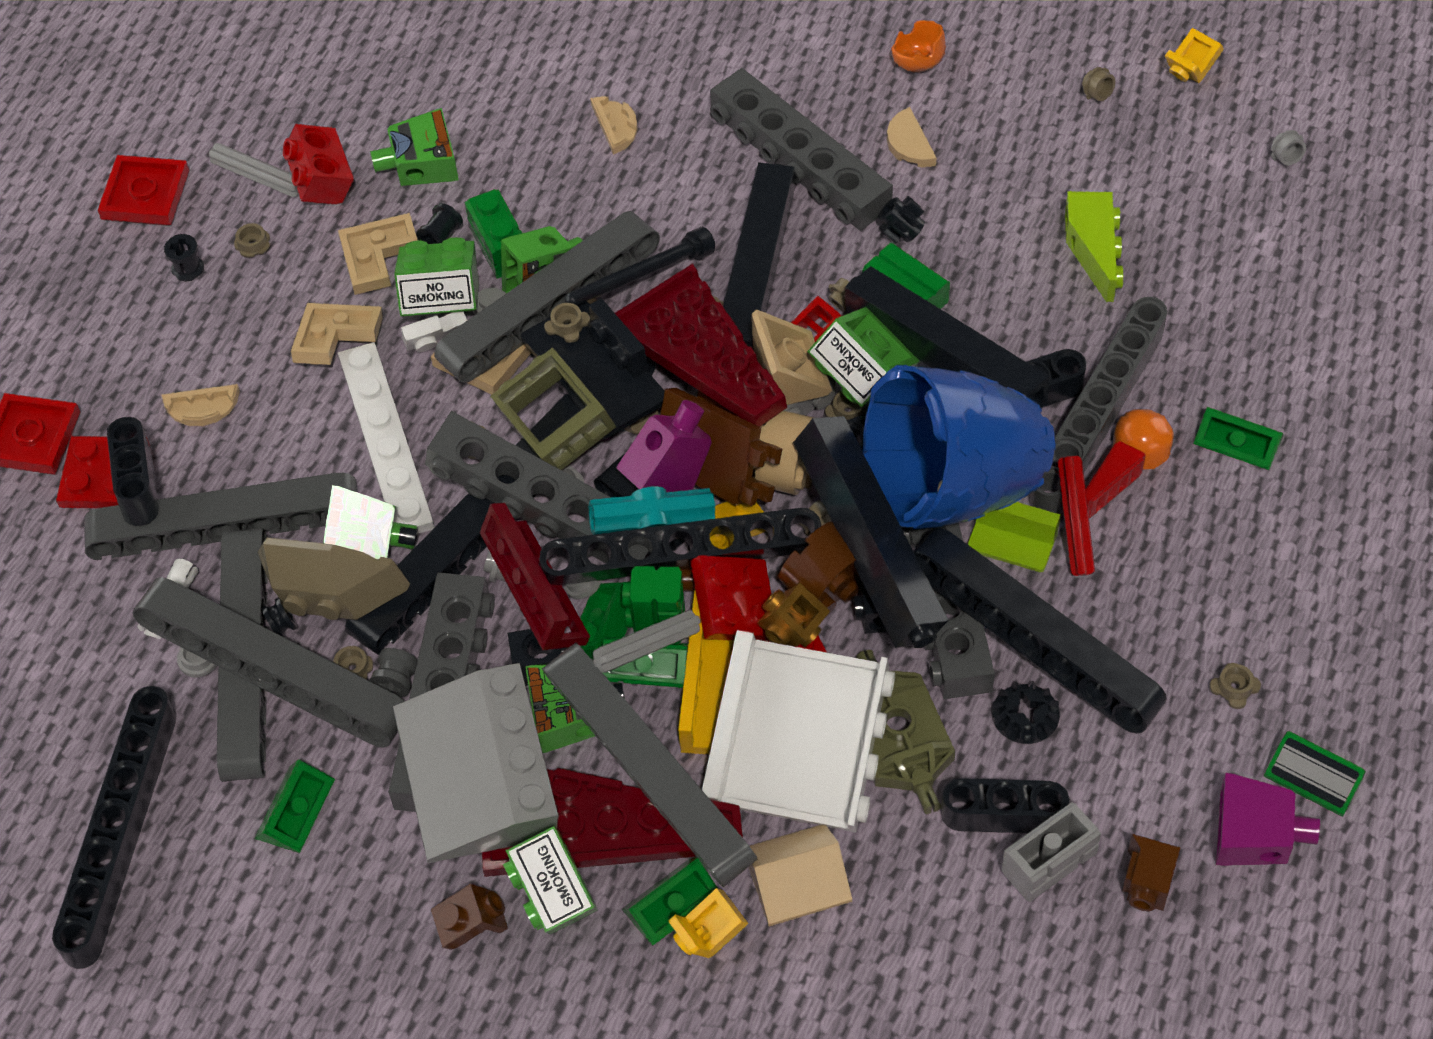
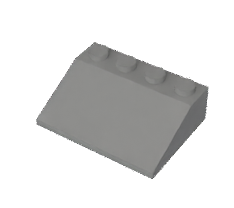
[393,663,558,864]

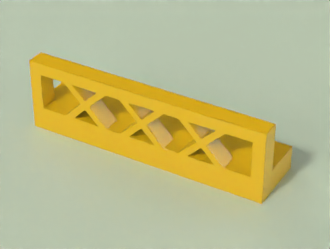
[678,590,734,755]

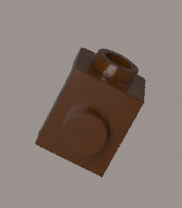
[431,884,508,950]

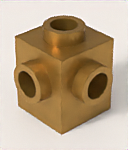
[757,583,830,647]

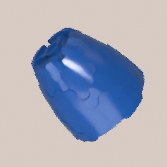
[863,365,1056,529]

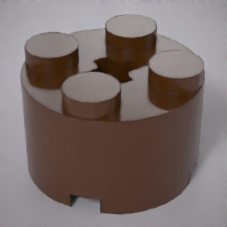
[778,521,861,618]

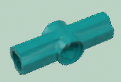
[588,486,715,535]

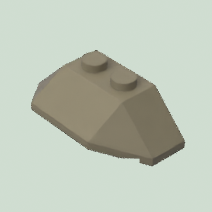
[257,537,410,620]

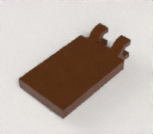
[660,388,783,506]

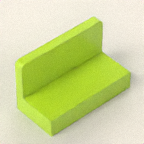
[968,502,1060,572]

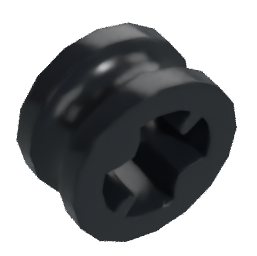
[261,597,298,637]

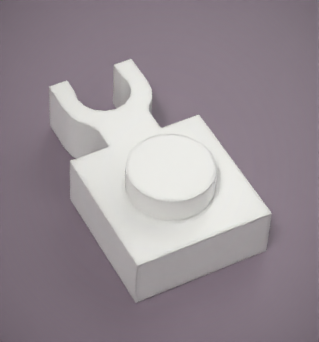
[401,311,467,352]

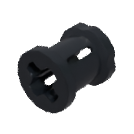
[416,203,463,244]
[164,234,204,282]

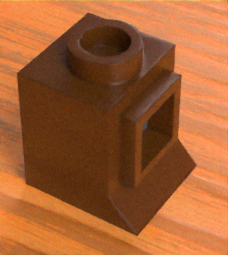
[1122,834,1180,912]

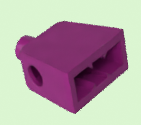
[617,400,712,492]
[1216,773,1320,866]

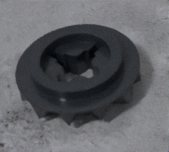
[992,681,1060,744]

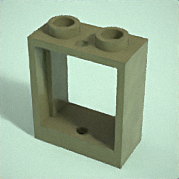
[490,347,616,470]

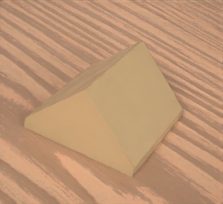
[752,310,832,405]
[749,825,852,926]

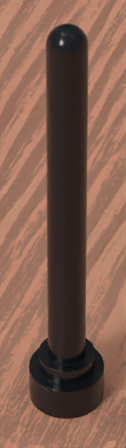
[565,227,715,306]

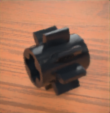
[879,196,925,244]

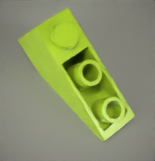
[1065,191,1123,302]

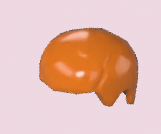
[891,20,946,72]
[1112,409,1174,470]

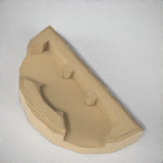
[590,96,638,155]
[887,107,937,168]
[161,384,240,426]

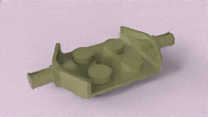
[856,649,955,814]

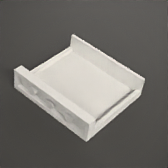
[702,630,895,833]

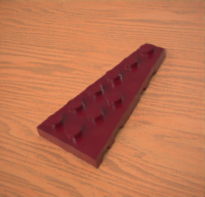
[615,263,787,427]
[482,768,743,877]

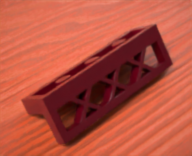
[480,503,590,650]

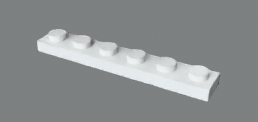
[338,342,435,534]

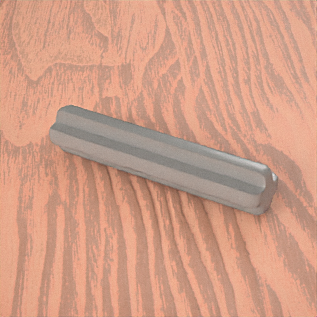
[208,143,299,197]
[592,610,701,673]

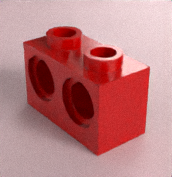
[283,124,354,204]

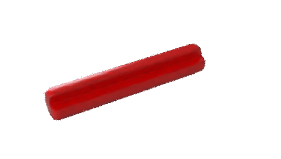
[1058,456,1095,576]

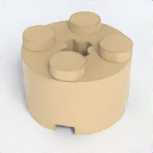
[753,411,814,495]

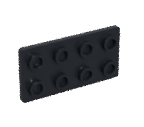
[521,298,665,439]

